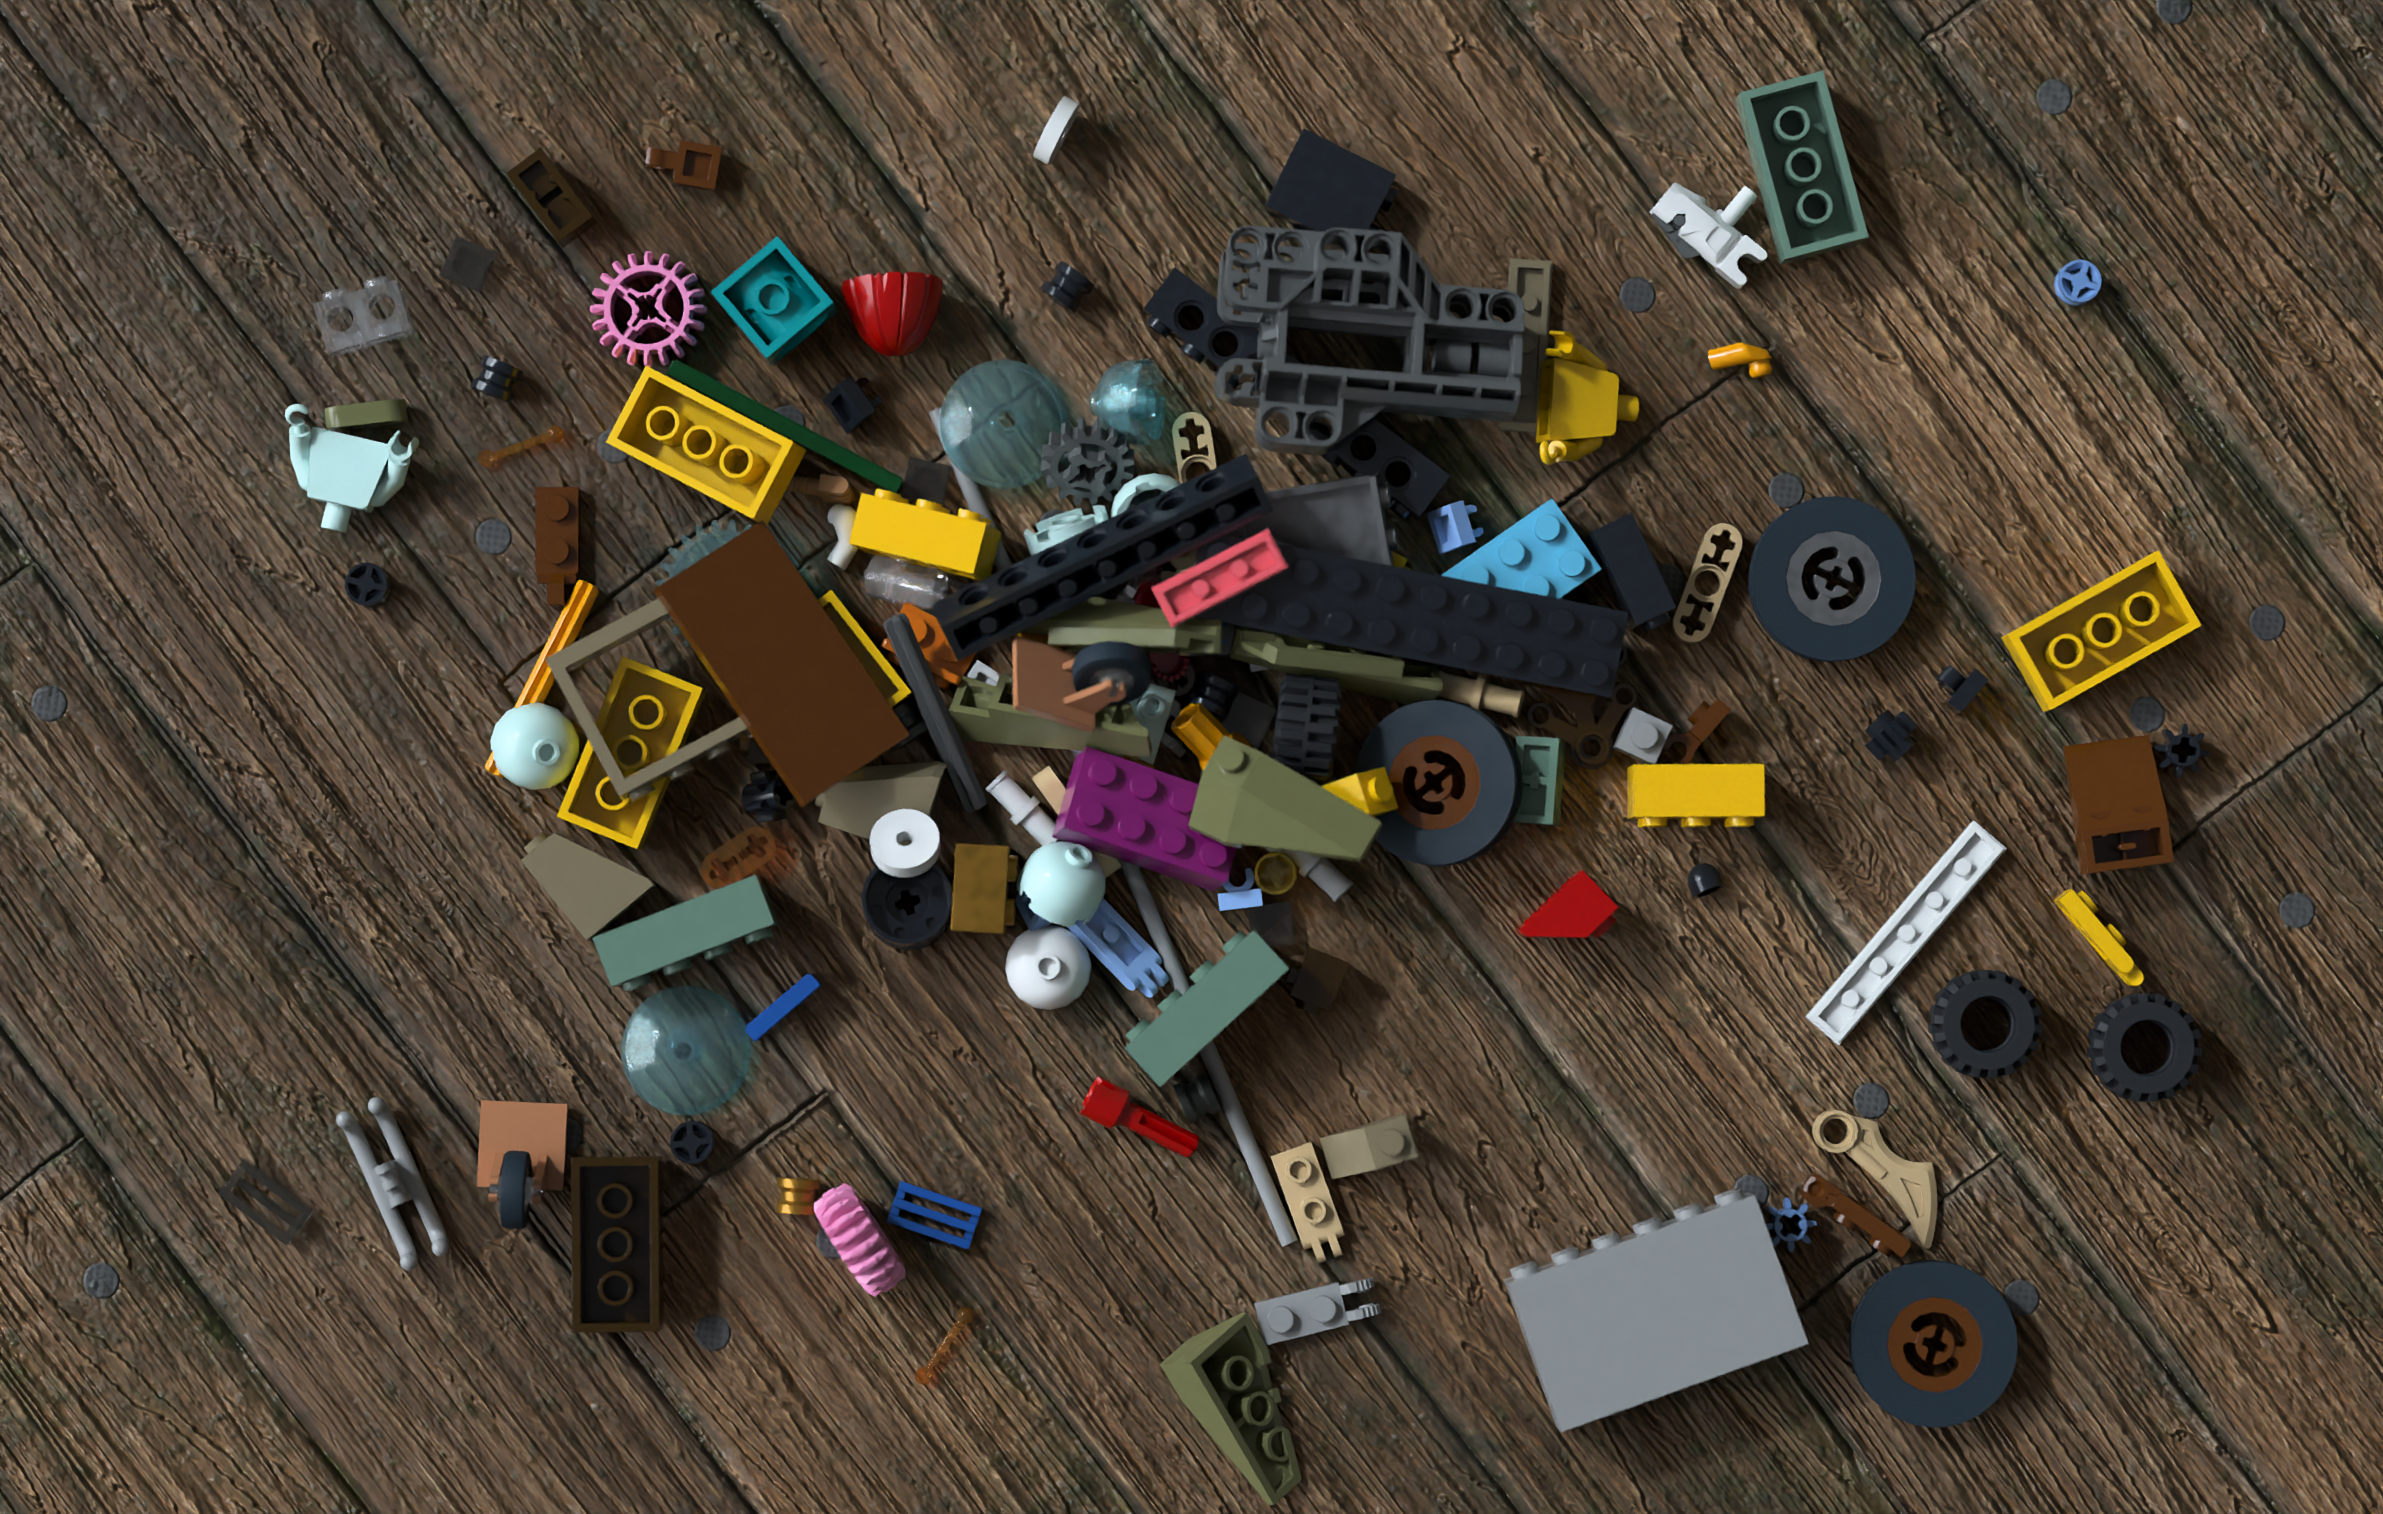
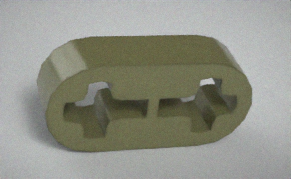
[324,399,408,431]

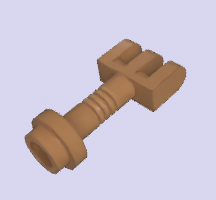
[785,474,855,506]

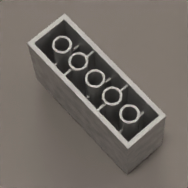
[1503,1188,1808,1432]

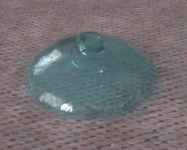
[939,360,1069,489]
[621,986,751,1115]

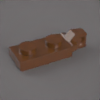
[535,487,580,607]
[1799,1171,1911,1258]

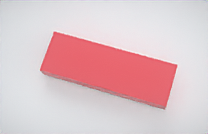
[1151,528,1288,628]

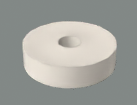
[1033,96,1080,165]
[870,809,940,877]

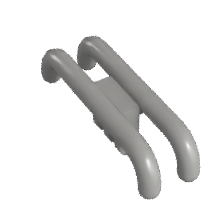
[336,1097,450,1271]

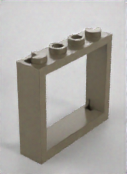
[545,598,754,802]

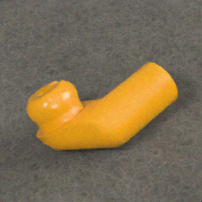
[1708,342,1772,378]

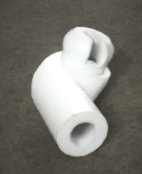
[827,504,858,570]

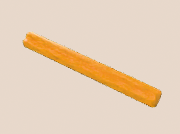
[485,580,599,778]

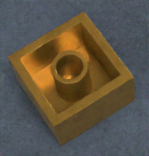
[951,843,1018,934]

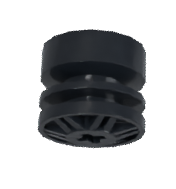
[861,863,953,951]

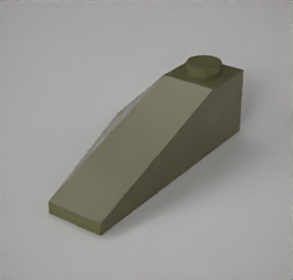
[1189,735,1383,862]
[1160,1312,1302,1505]

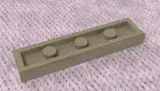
[1499,258,1553,433]

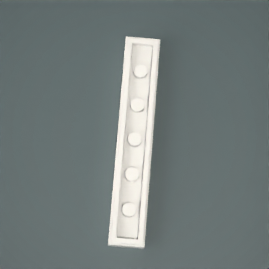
[1805,821,2007,1045]

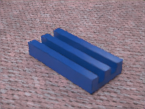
[745,973,823,1041]
[886,1181,983,1249]

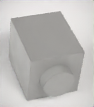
[1613,707,1673,764]

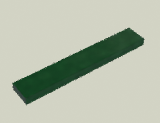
[666,360,904,494]

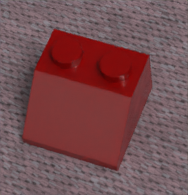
[1515,870,1618,938]

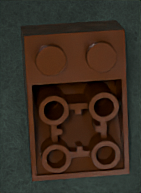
[2063,735,2174,875]

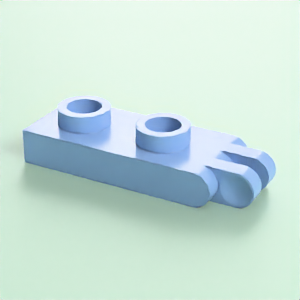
[1067,898,1169,998]

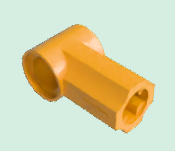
[1171,703,1252,770]

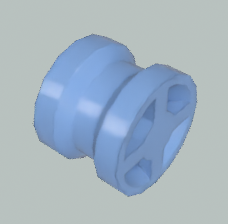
[2054,259,2102,306]

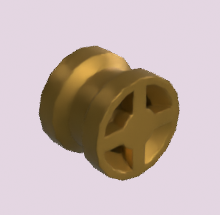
[775,1177,821,1215]

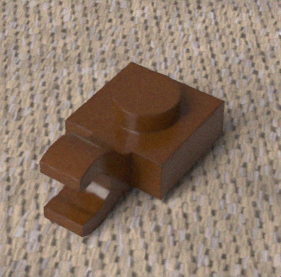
[645,140,723,192]
[1662,699,1731,764]

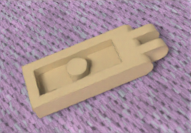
[1270,1142,1345,1263]

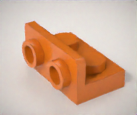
[881,602,976,690]

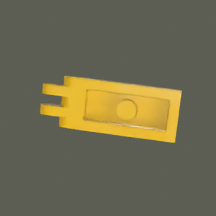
[2054,889,2144,986]

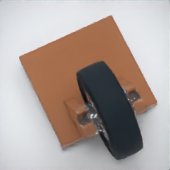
[1012,635,1151,733]
[477,1100,568,1229]

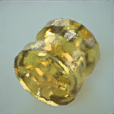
[1254,852,1297,895]

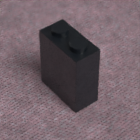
[1264,129,1399,250]
[1587,513,1676,633]

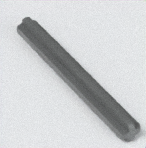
[883,613,987,813]

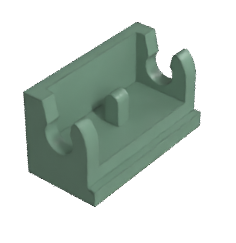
[1513,735,1567,827]

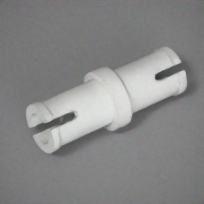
[985,770,1058,846]

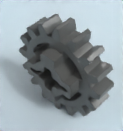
[1041,417,1135,506]

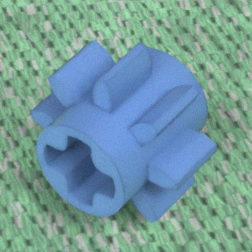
[1765,1197,1817,1252]

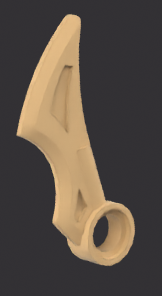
[1812,1109,1937,1249]

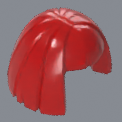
[841,272,943,357]

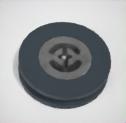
[1748,496,1916,662]

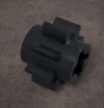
[1864,709,1918,762]
[2152,724,2209,778]
[742,769,795,823]

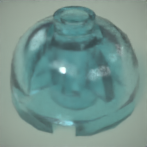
[1090,358,1166,445]

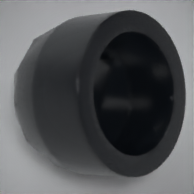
[1687,863,1725,899]

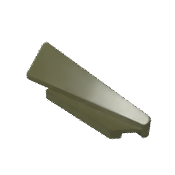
[1018,597,1223,655]
[1230,626,1443,705]
[949,673,1152,757]

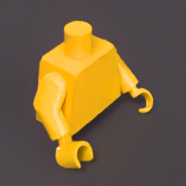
[1536,330,1639,465]

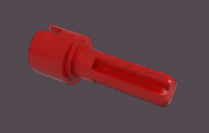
[1079,1076,1200,1157]

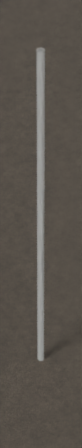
[929,406,1298,1246]

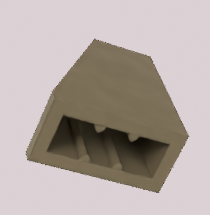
[815,761,947,846]
[520,832,657,941]
[1319,1113,1418,1179]

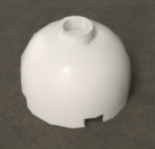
[1005,924,1092,1010]

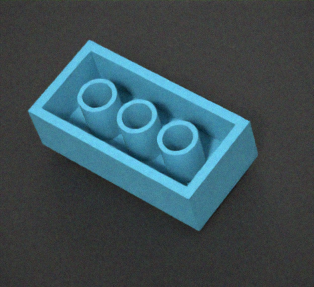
[1442,498,1601,671]

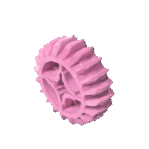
[590,251,707,368]
[814,1183,905,1297]

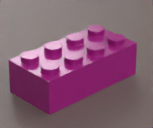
[1052,746,1237,891]

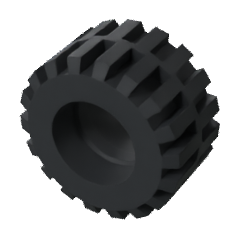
[1272,673,1342,786]
[1928,970,2043,1079]
[2086,993,2203,1102]

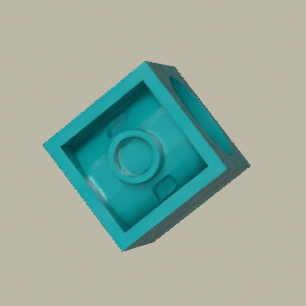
[711,236,838,367]

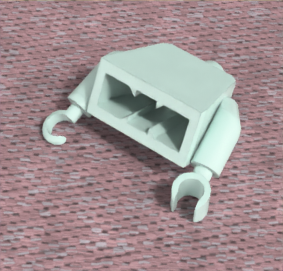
[285,404,419,533]

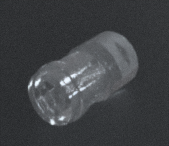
[864,555,948,610]

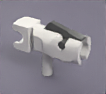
[1649,182,1768,289]

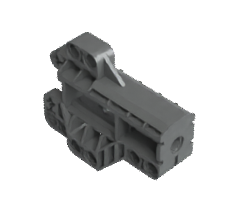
[1214,226,1525,455]

